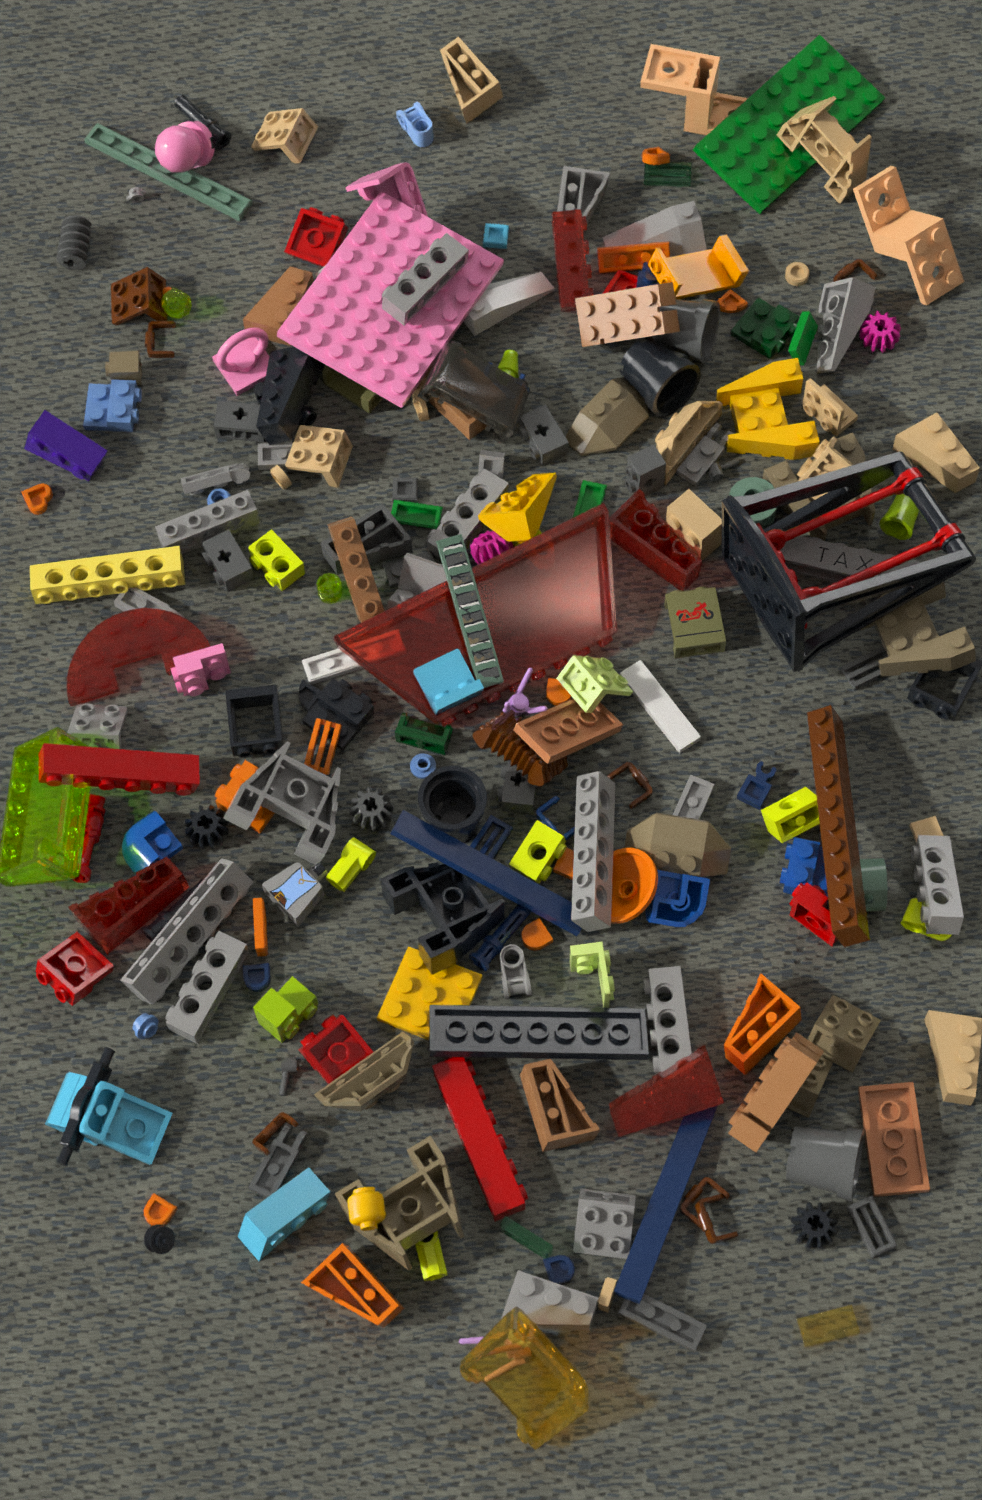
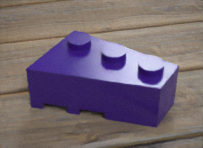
[24,410,107,481]

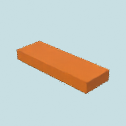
[597,241,670,273]

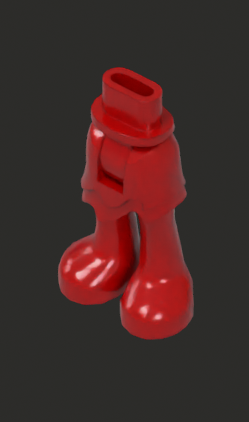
[43,794,106,883]

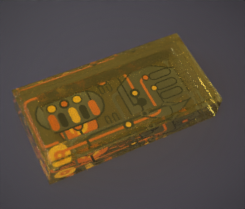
[797,1305,860,1348]

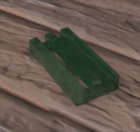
[644,162,691,187]
[500,1216,553,1259]

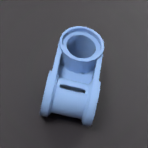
[396,101,433,147]

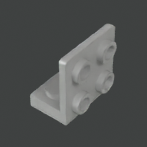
[387,553,449,625]
[67,703,128,749]
[573,1188,636,1259]

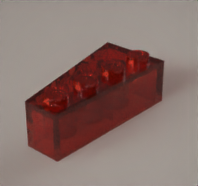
[605,488,702,591]
[68,857,189,955]
[609,1044,724,1137]

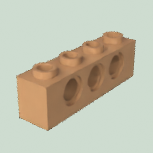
[327,516,386,623]

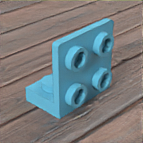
[413,649,484,716]

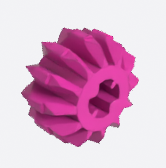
[859,310,901,353]
[470,530,514,568]

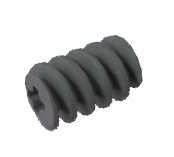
[56,215,92,270]

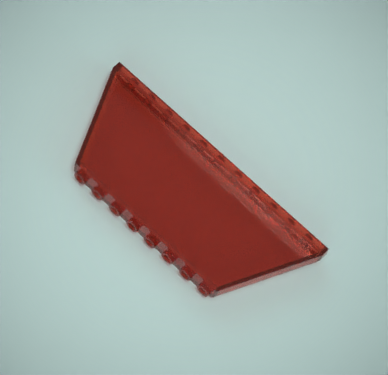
[333,503,617,727]

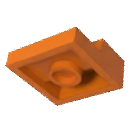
[215,760,275,833]

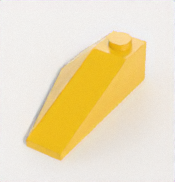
[478,473,557,543]

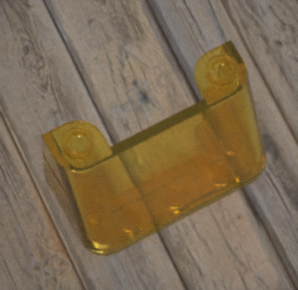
[460,1307,588,1450]

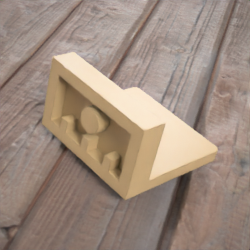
[251,108,318,163]
[802,378,858,437]
[285,425,353,488]
[797,436,852,500]

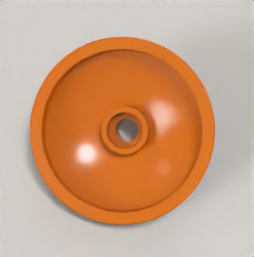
[611,848,658,924]

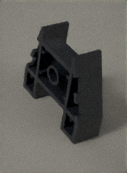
[381,862,505,975]

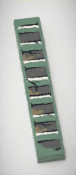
[436,534,504,688]

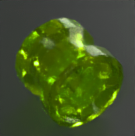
[316,573,343,604]

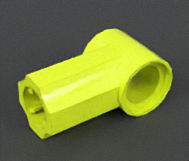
[326,837,376,892]
[415,1230,448,1281]

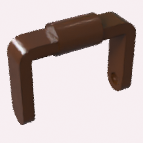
[833,259,877,282]
[145,321,176,358]
[607,762,652,810]
[252,1112,299,1156]
[680,1177,730,1230]
[695,1194,739,1244]

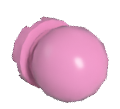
[155,121,215,173]

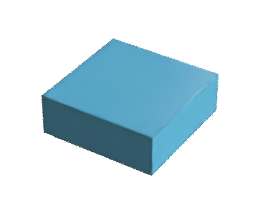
[483,223,509,249]

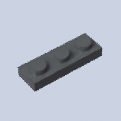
[618,1294,707,1353]

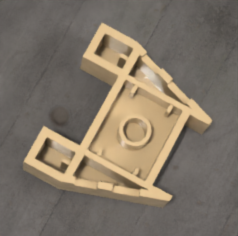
[777,96,871,203]

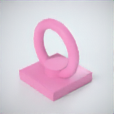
[212,328,270,396]

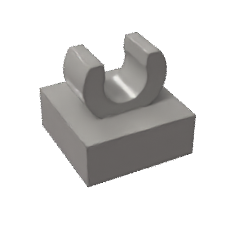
[478,450,505,479]

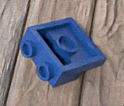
[779,837,829,902]

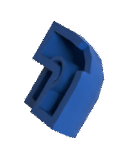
[122,810,183,882]
[645,870,710,927]

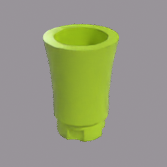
[879,494,919,540]

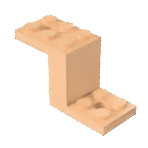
[640,44,748,135]
[853,166,964,305]

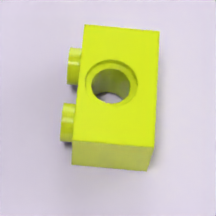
[761,787,820,843]
[509,820,567,884]

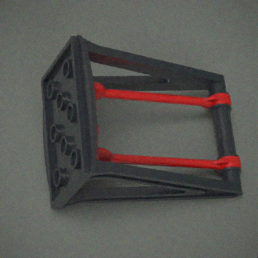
[722,451,976,672]

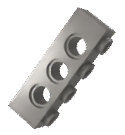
[382,233,469,326]
[426,468,509,560]
[155,490,260,554]
[911,835,964,935]
[165,931,249,1044]
[643,966,694,1080]

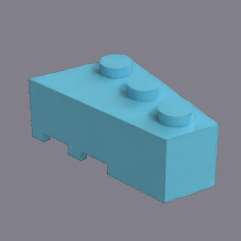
[238,1167,330,1261]

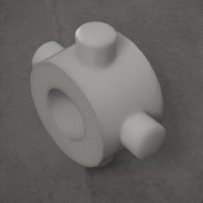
[126,187,147,203]

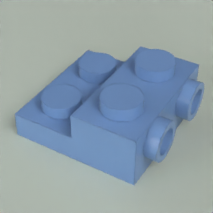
[83,380,142,432]

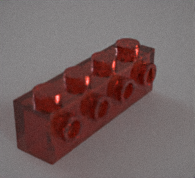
[551,209,594,312]

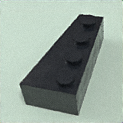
[256,346,325,445]

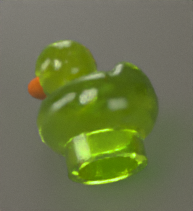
[162,287,192,318]

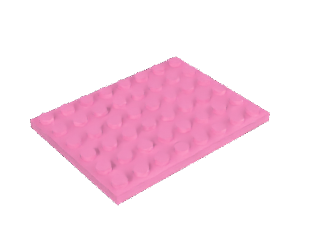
[277,191,504,408]

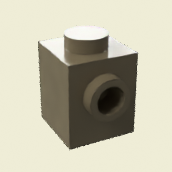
[105,351,142,385]

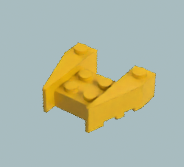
[716,358,820,460]

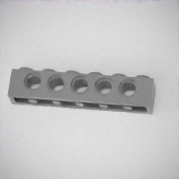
[571,771,615,932]
[120,858,253,1005]

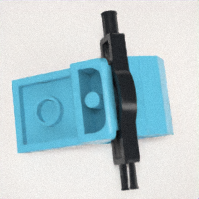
[45,1047,172,1167]

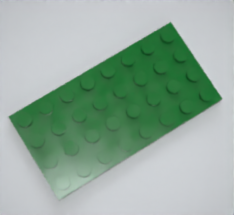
[693,34,885,214]

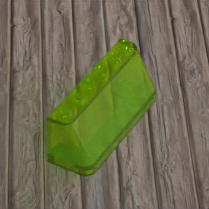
[0,727,91,887]

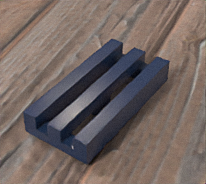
[470,815,513,859]

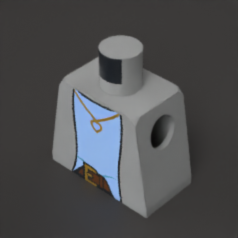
[262,862,328,927]

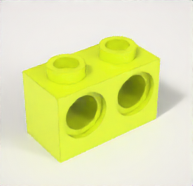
[248,529,305,591]

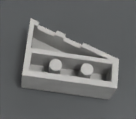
[553,166,610,245]
[499,1270,598,1331]

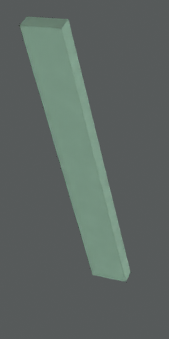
[84,123,253,221]

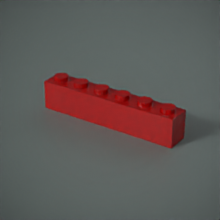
[39,743,200,796]
[432,1057,528,1222]

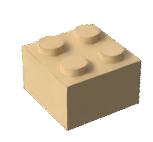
[665,489,722,562]

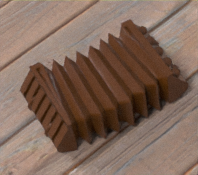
[473,710,568,786]

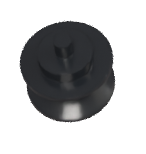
[144,1224,175,1254]

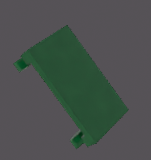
[395,712,453,756]

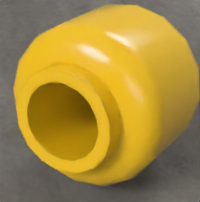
[347,1187,386,1231]

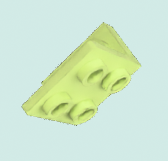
[557,655,633,713]
[570,942,615,1008]

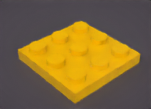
[377,946,482,1040]

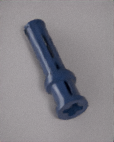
[468,904,532,971]

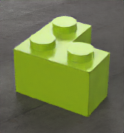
[253,976,318,1043]

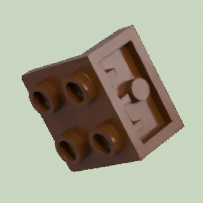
[111,267,167,326]

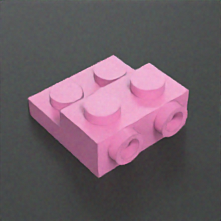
[171,643,231,696]

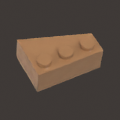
[243,267,314,346]
[520,1059,600,1152]

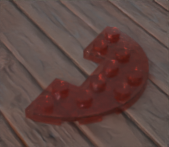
[67,608,211,706]

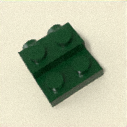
[730,297,799,359]

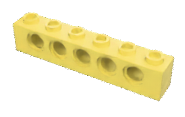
[30,546,185,604]

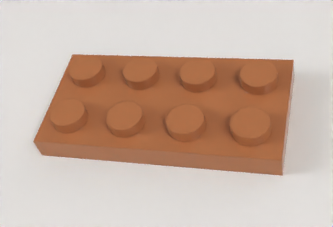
[514,698,623,764]
[858,1082,930,1197]

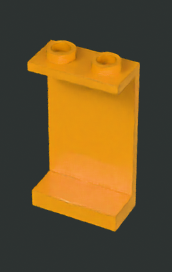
[648,235,749,299]

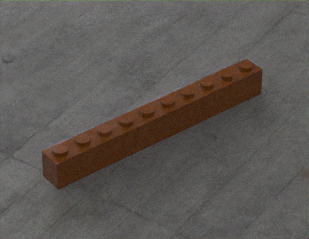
[807,705,870,947]

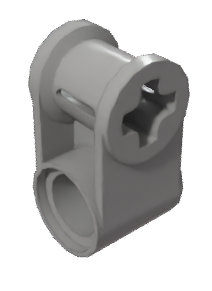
[500,945,532,999]

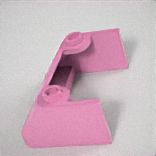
[346,162,428,217]

